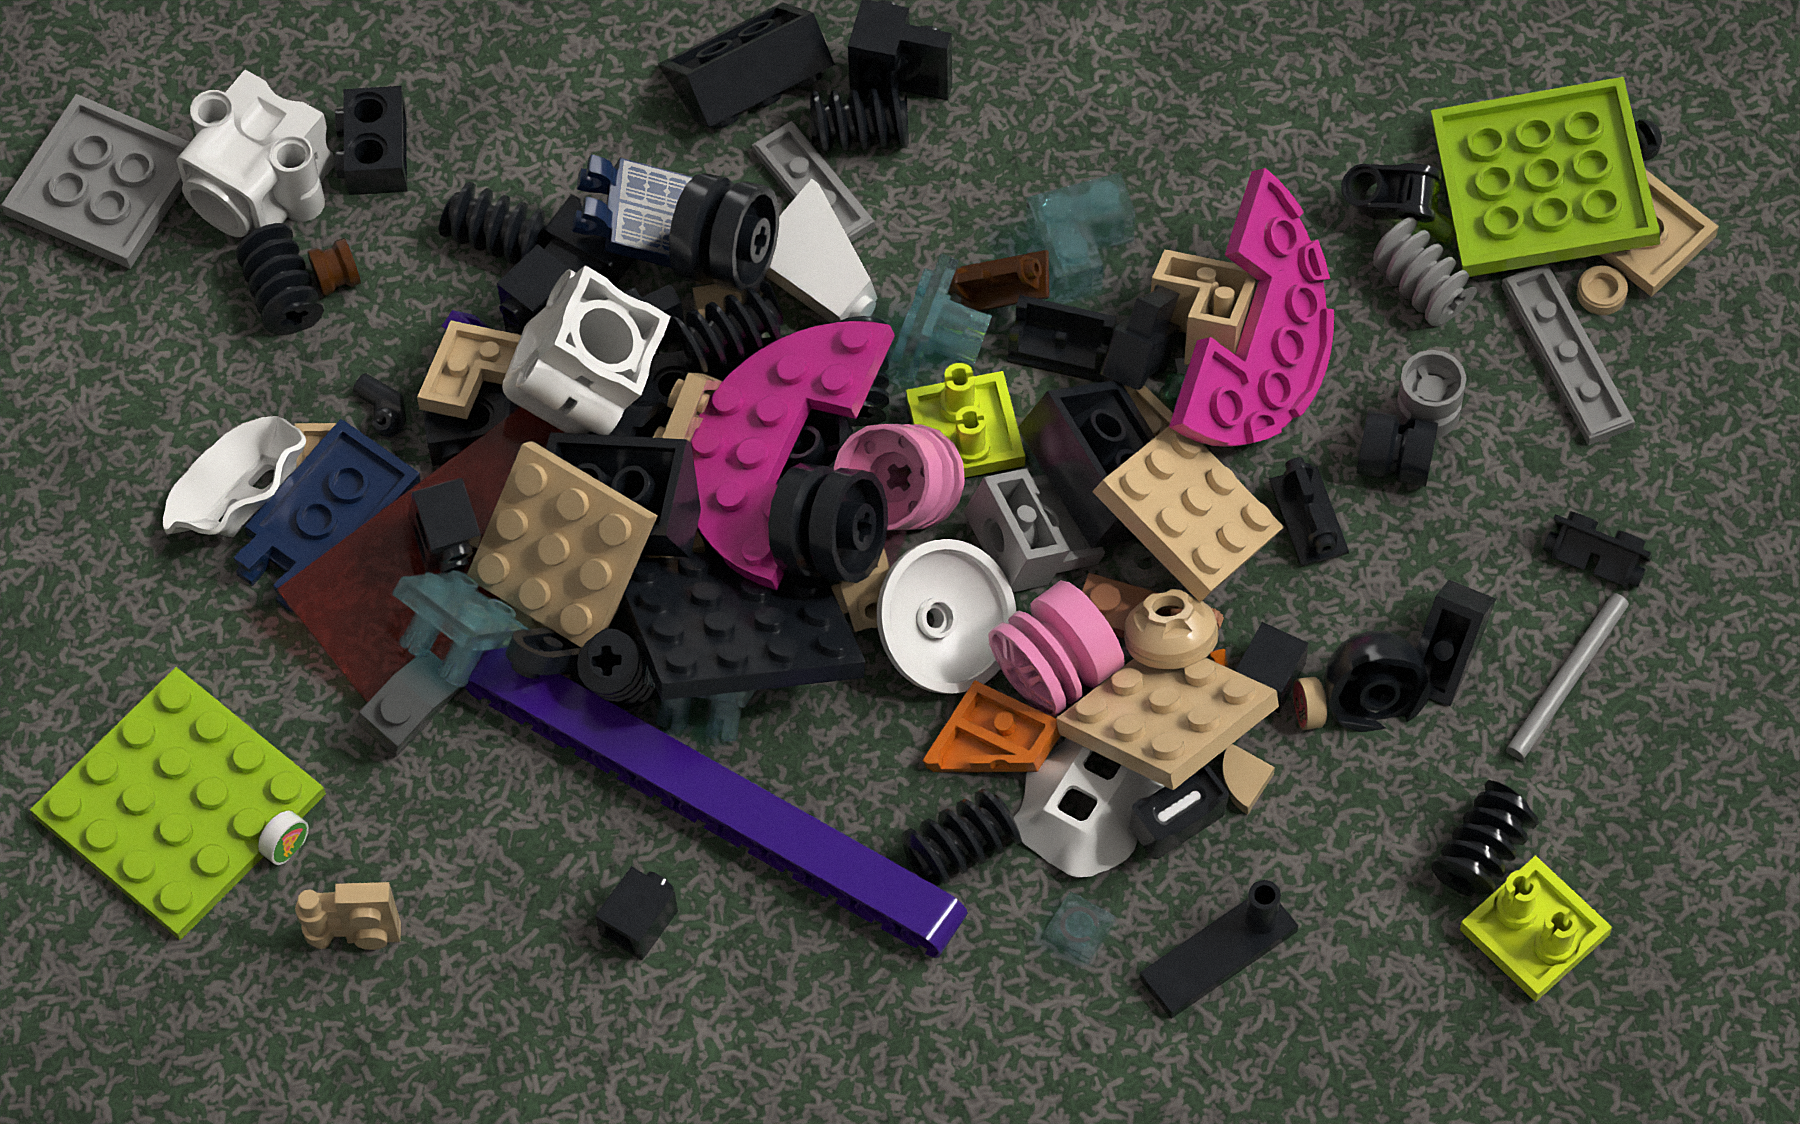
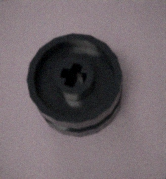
[669,173,779,293]
[768,463,888,583]

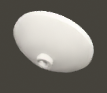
[877,539,1017,694]

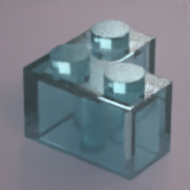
[1026,172,1135,304]

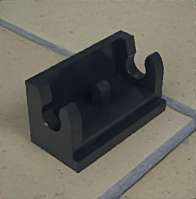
[1007,295,1116,383]

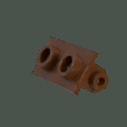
[946,250,1049,313]

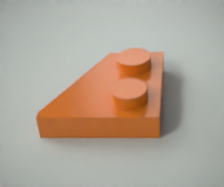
[922,680,1061,772]

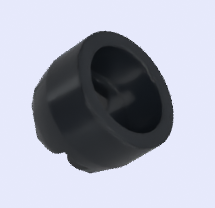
[1634,119,1662,161]

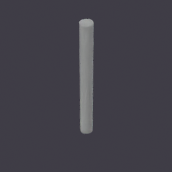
[1506,593,1629,761]

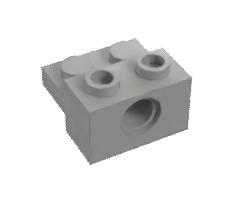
[964,468,1105,592]

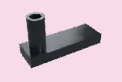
[1139,880,1299,1019]

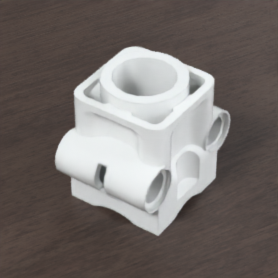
[176,70,335,237]
[502,265,671,435]

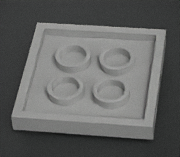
[1,94,190,269]

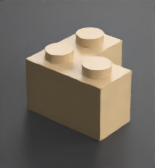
[1151,249,1258,365]

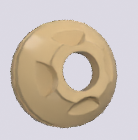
[1124,589,1219,669]

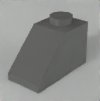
[358,648,464,757]

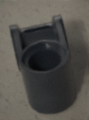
[1341,163,1442,223]

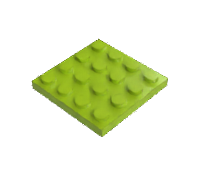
[1431,77,1660,277]
[30,667,326,940]

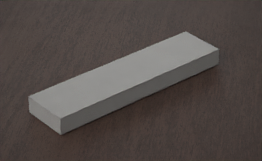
[1501,264,1635,445]

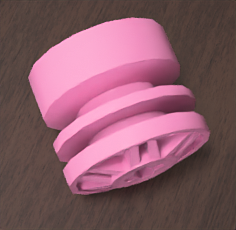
[834,424,965,531]
[988,580,1124,717]

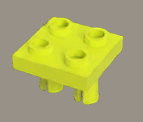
[906,363,1025,478]
[1460,855,1612,1002]

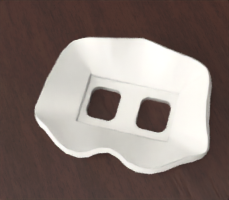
[163,416,306,538]
[1014,738,1165,877]

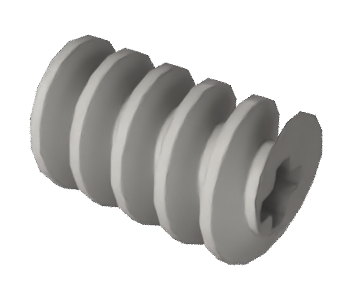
[1373,217,1477,326]

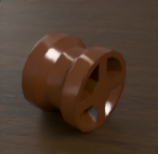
[307,238,361,297]

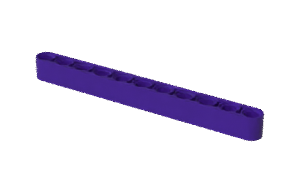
[463,640,968,958]

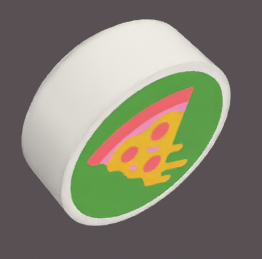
[259,811,309,865]

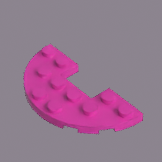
[1169,168,1334,447]
[690,321,895,590]

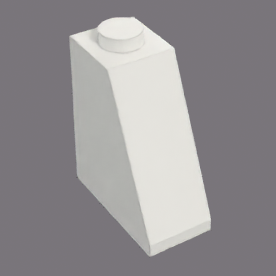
[765,179,878,323]

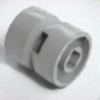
[1396,350,1466,438]

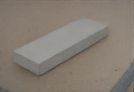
[752,121,875,242]

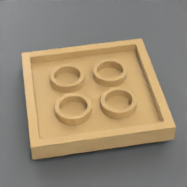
[1092,426,1284,602]
[466,441,657,648]
[1056,658,1279,790]

